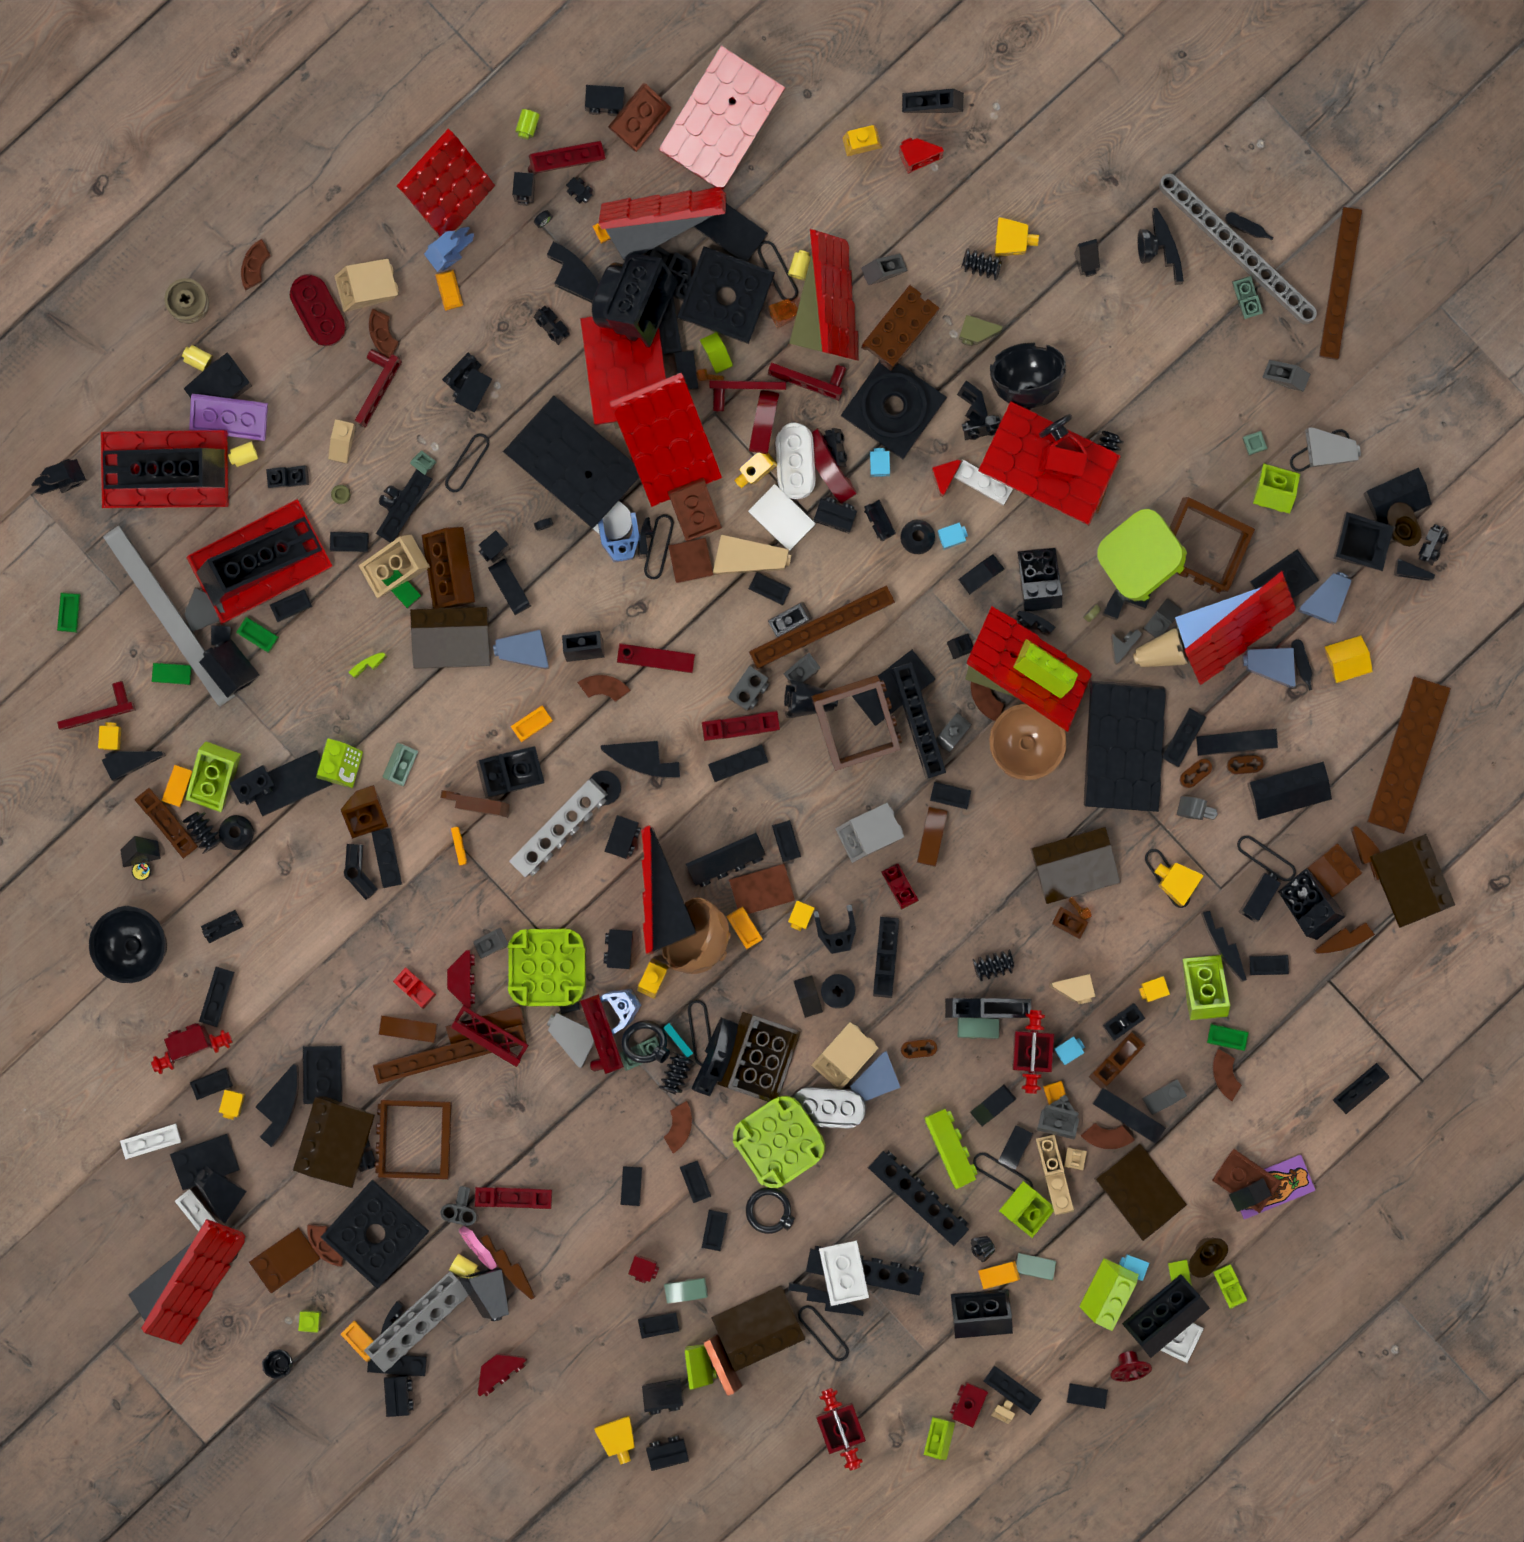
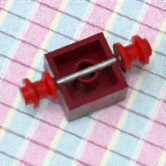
[1012,1010,1054,1094]
[151,1023,233,1074]
[816,1388,866,1471]

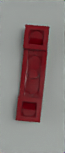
[749,390,779,455]
[811,428,857,504]
[702,711,780,741]
[475,1187,552,1209]

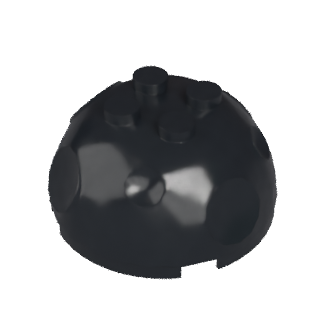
[990,343,1066,410]
[89,906,167,983]

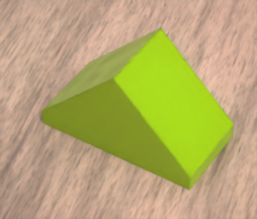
[700,332,733,374]

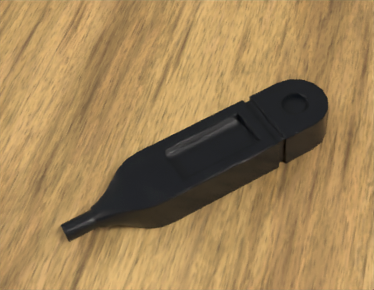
[1225,212,1274,240]
[1291,639,1312,691]

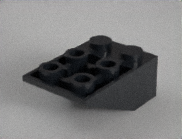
[1017,548,1063,612]
[1278,868,1346,940]
[642,1378,684,1415]

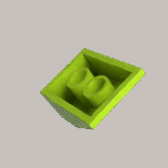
[185,741,241,812]
[1182,955,1230,1020]
[685,1344,717,1389]

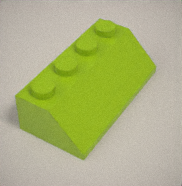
[924,1108,978,1189]

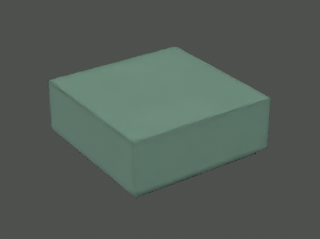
[1242,431,1267,456]
[410,450,436,475]

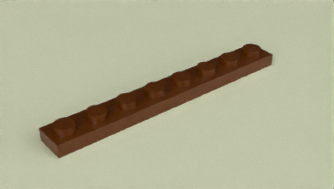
[1319,207,1362,360]
[749,585,895,669]
[373,1024,527,1084]

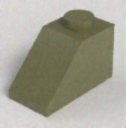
[959,315,1003,346]

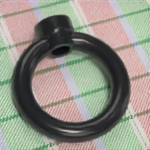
[621,1021,670,1063]
[746,1187,795,1234]

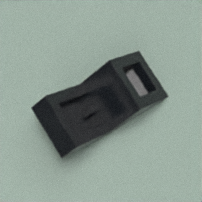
[957,381,988,426]
[958,554,1004,595]
[970,1084,1016,1127]

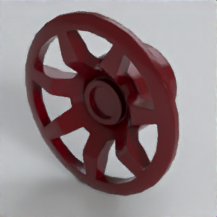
[1110,1351,1152,1382]

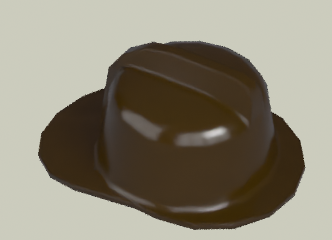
[1387,502,1422,547]
[1189,1237,1228,1278]

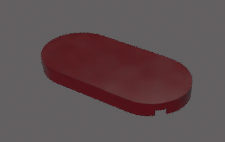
[289,274,346,346]

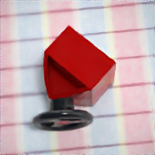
[1038,414,1087,479]

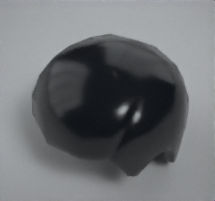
[262,1349,294,1379]

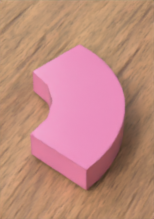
[458,1226,497,1270]

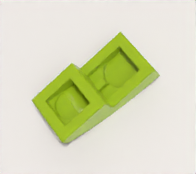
[348,652,387,679]
[1213,1264,1247,1309]

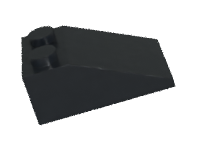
[184,352,252,399]
[170,1134,240,1190]

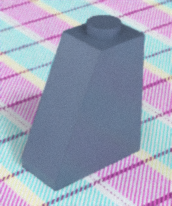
[1298,572,1352,625]
[493,630,549,669]
[1242,648,1295,688]
[850,1051,901,1101]

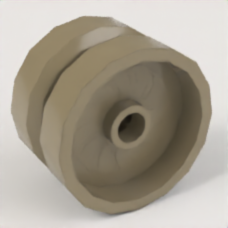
[164,278,210,324]

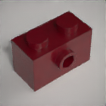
[628,1254,660,1283]
[949,1382,988,1428]

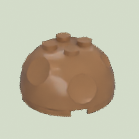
[989,703,1066,780]
[662,897,731,974]

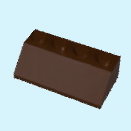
[422,527,475,609]

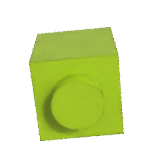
[298,1310,321,1333]

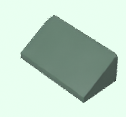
[382,743,418,786]
[1016,1253,1056,1280]

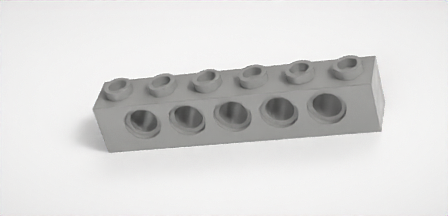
[509,778,608,877]
[364,1271,468,1372]

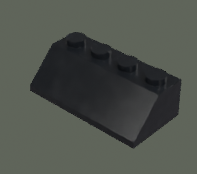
[1247,761,1332,820]
[686,833,766,888]
[1122,1274,1210,1358]

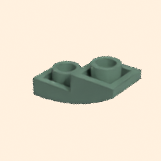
[1232,276,1263,319]
[957,1018,999,1039]
[619,1036,659,1071]
[664,1278,708,1303]

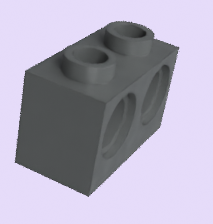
[728,665,770,711]

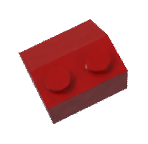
[898,138,944,174]

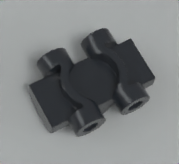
[566,177,593,204]

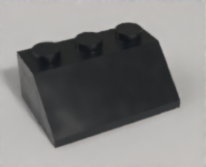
[1364,467,1432,525]
[951,1289,1013,1339]

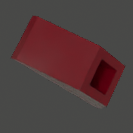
[881,863,919,910]
[447,950,475,1008]
[477,1353,527,1396]

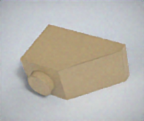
[328,419,356,464]

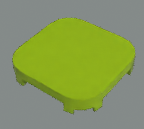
[1097,509,1187,601]
[508,929,586,1007]
[733,1096,825,1188]

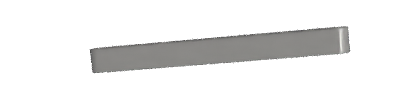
[1159,174,1317,325]
[103,525,235,707]

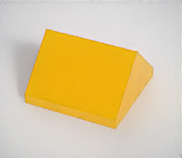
[1324,636,1373,683]

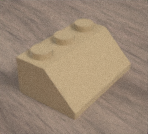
[1049,974,1095,1004]

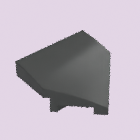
[184,587,225,632]
[1037,1095,1079,1139]

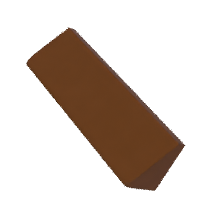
[445,1006,525,1043]

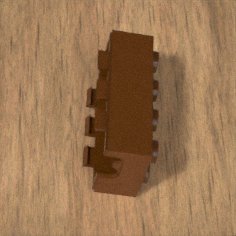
[861,285,940,371]

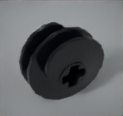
[590,771,621,806]
[821,974,855,1009]

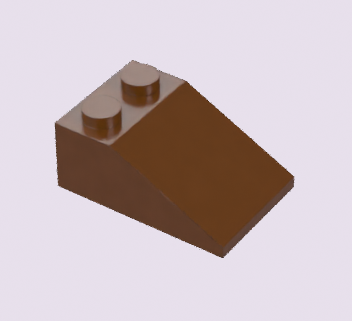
[1307,843,1362,897]
[249,1227,320,1294]

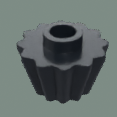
[970,1236,995,1262]

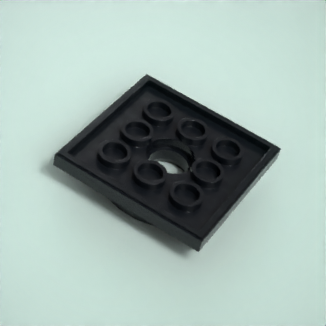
[677,246,775,344]
[841,360,947,460]
[320,1179,429,1289]

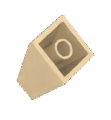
[334,259,398,312]
[811,1022,878,1089]

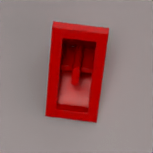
[932,460,961,497]

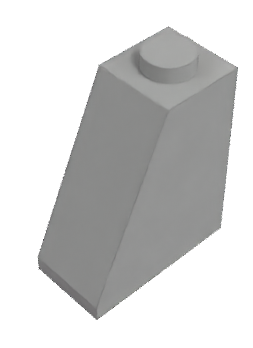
[1305,428,1361,468]
[547,1013,594,1068]

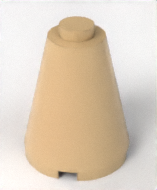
[1133,627,1188,667]

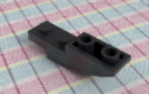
[691,1017,738,1096]

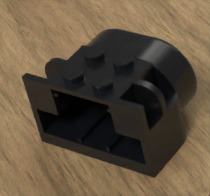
[592,254,678,347]

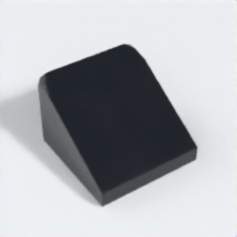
[211,625,232,646]
[947,634,973,659]

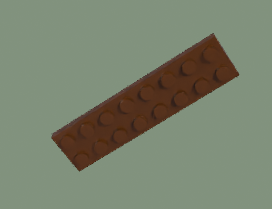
[1367,676,1451,834]

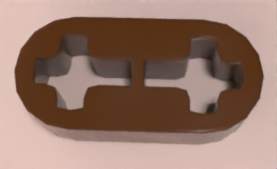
[1226,755,1264,775]
[1179,759,1212,788]
[901,1039,937,1059]

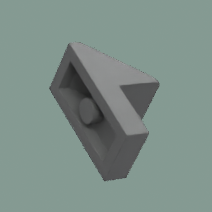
[1143,599,1182,638]
[1111,629,1142,665]
[783,653,820,683]
[473,928,509,959]

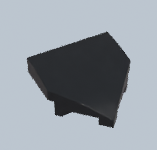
[638,517,653,559]

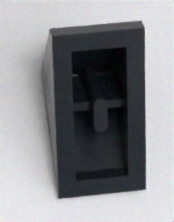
[120,836,161,868]
[794,975,823,1018]
[1229,1178,1272,1212]

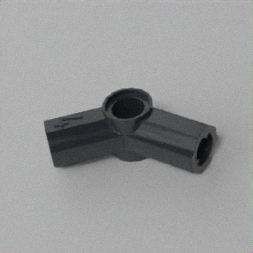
[344,844,379,900]

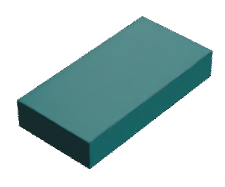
[664,1023,693,1057]

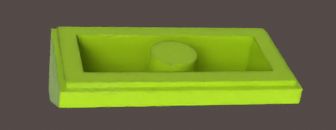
[923,1417,955,1460]

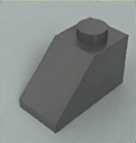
[861,254,908,285]
[1263,360,1311,392]
[1142,1079,1187,1115]

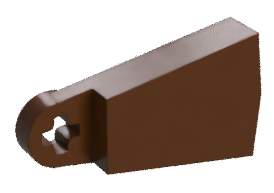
[440,790,510,818]

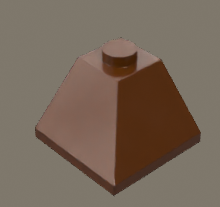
[341,785,389,839]

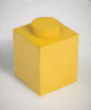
[98,722,121,751]
[788,901,814,931]
[1139,976,1170,1002]
[219,1090,245,1120]

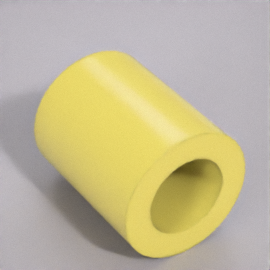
[788,250,811,281]
[182,345,213,372]
[228,441,259,467]
[449,1254,480,1277]

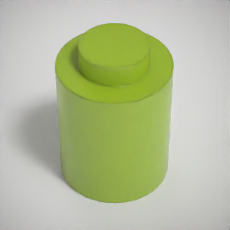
[515,109,540,140]

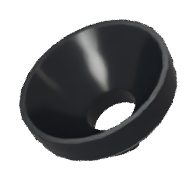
[1137,229,1159,264]
[900,520,935,555]
[219,815,254,850]

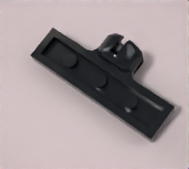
[375,469,433,543]

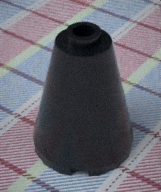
[784,680,838,718]

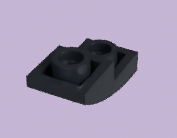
[266,465,309,488]
[1016,611,1056,635]
[998,1125,1033,1171]
[381,1300,404,1334]

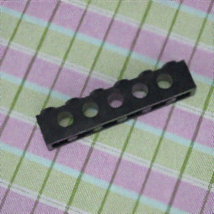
[891,663,946,779]
[867,1150,969,1246]
[806,1246,924,1296]

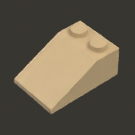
[359,535,430,598]

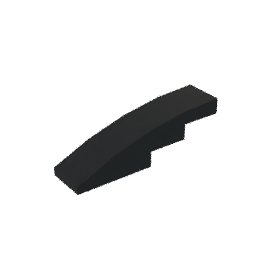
[1152,208,1184,285]
[1201,911,1247,982]
[873,916,899,998]
[788,1282,864,1316]

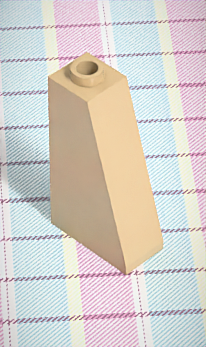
[713,535,792,575]

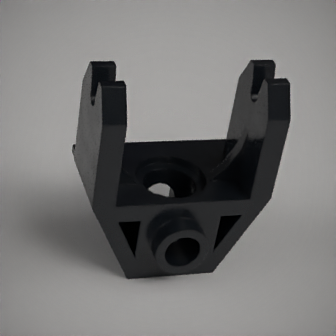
[31,459,86,495]
[814,905,856,954]

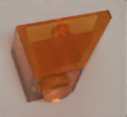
[768,298,798,329]

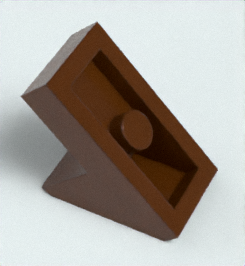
[1052,907,1089,939]

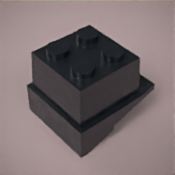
[1333,512,1394,571]

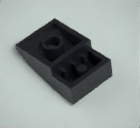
[476,746,545,799]

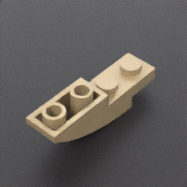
[1036,1135,1074,1216]

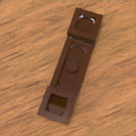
[134,788,198,859]

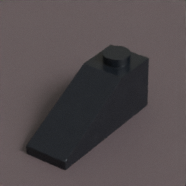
[902,88,964,113]
[1074,239,1100,277]
[102,750,166,782]

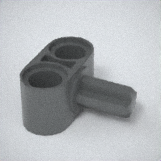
[936,713,972,753]
[1176,796,1218,820]
[440,1186,478,1226]

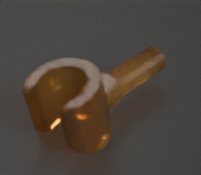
[697,369,724,381]
[1068,897,1091,920]

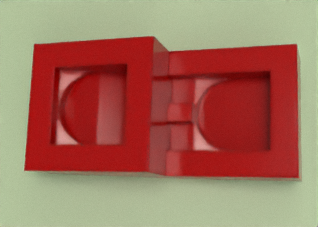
[393,967,436,1009]

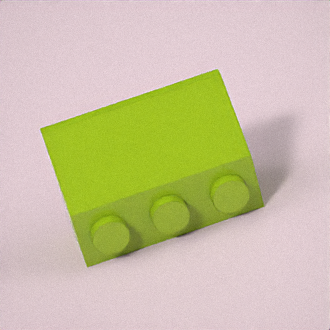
[1013,639,1078,699]
[1079,1258,1139,1331]

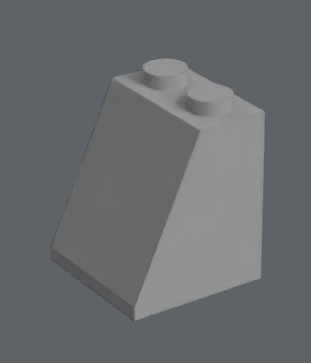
[835,803,904,863]

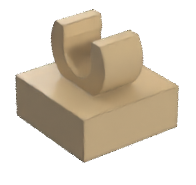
[1064,1148,1087,1170]
[991,1400,1015,1424]

